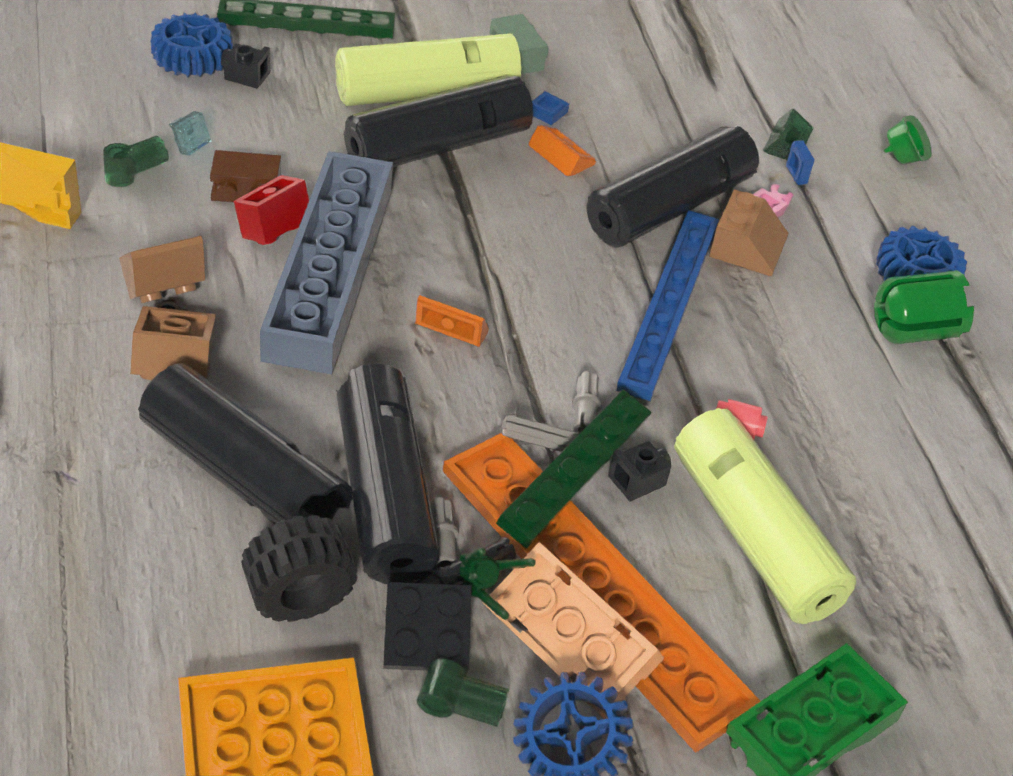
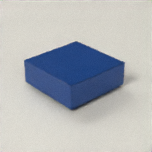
[532,91,569,125]
[786,141,815,185]

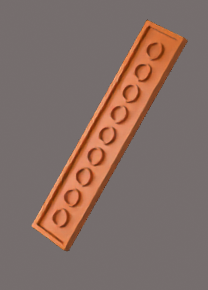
[443,433,761,753]

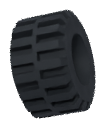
[241,515,357,622]

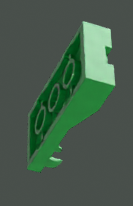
[726,643,908,776]

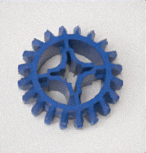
[150,12,233,77]
[876,225,967,281]
[513,672,634,776]

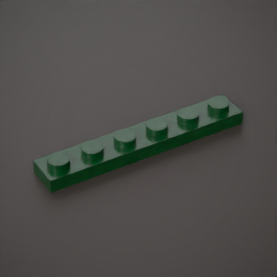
[217,0,395,39]
[496,389,652,549]

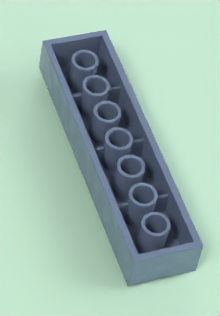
[260,151,393,375]

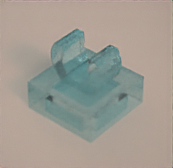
[169,111,211,156]

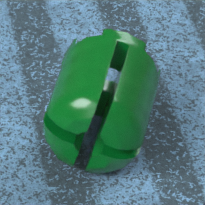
[874,270,974,344]

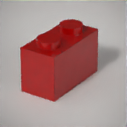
[234,175,309,245]

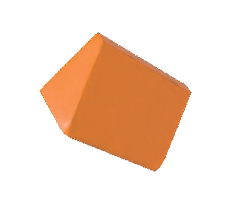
[528,125,597,176]
[415,295,489,347]

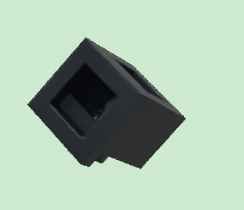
[221,43,270,89]
[608,441,671,502]

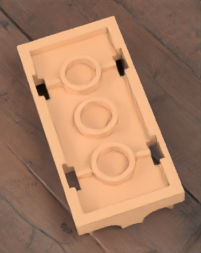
[482,542,664,719]

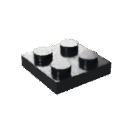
[383,582,471,672]

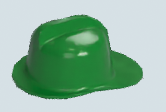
[884,115,932,164]

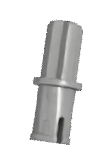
[572,371,601,434]
[430,497,459,568]

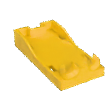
[0,142,82,229]

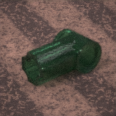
[103,135,169,187]
[416,659,510,727]

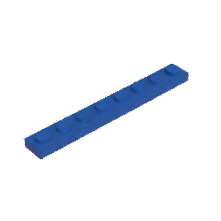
[616,210,719,402]

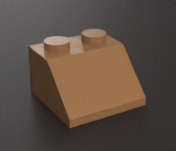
[709,189,789,277]
[119,236,205,303]
[130,306,216,380]

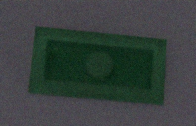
[763,108,814,160]

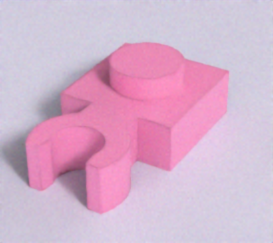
[753,184,793,218]

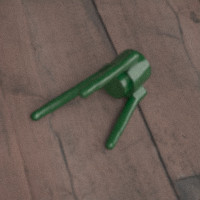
[459,547,536,620]

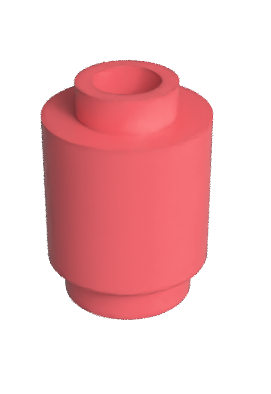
[716,399,768,439]

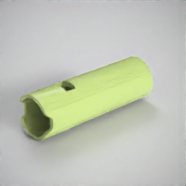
[335,33,521,106]
[674,408,856,624]

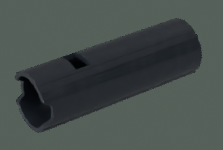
[344,75,533,167]
[586,126,759,248]
[138,363,353,525]
[336,363,440,584]

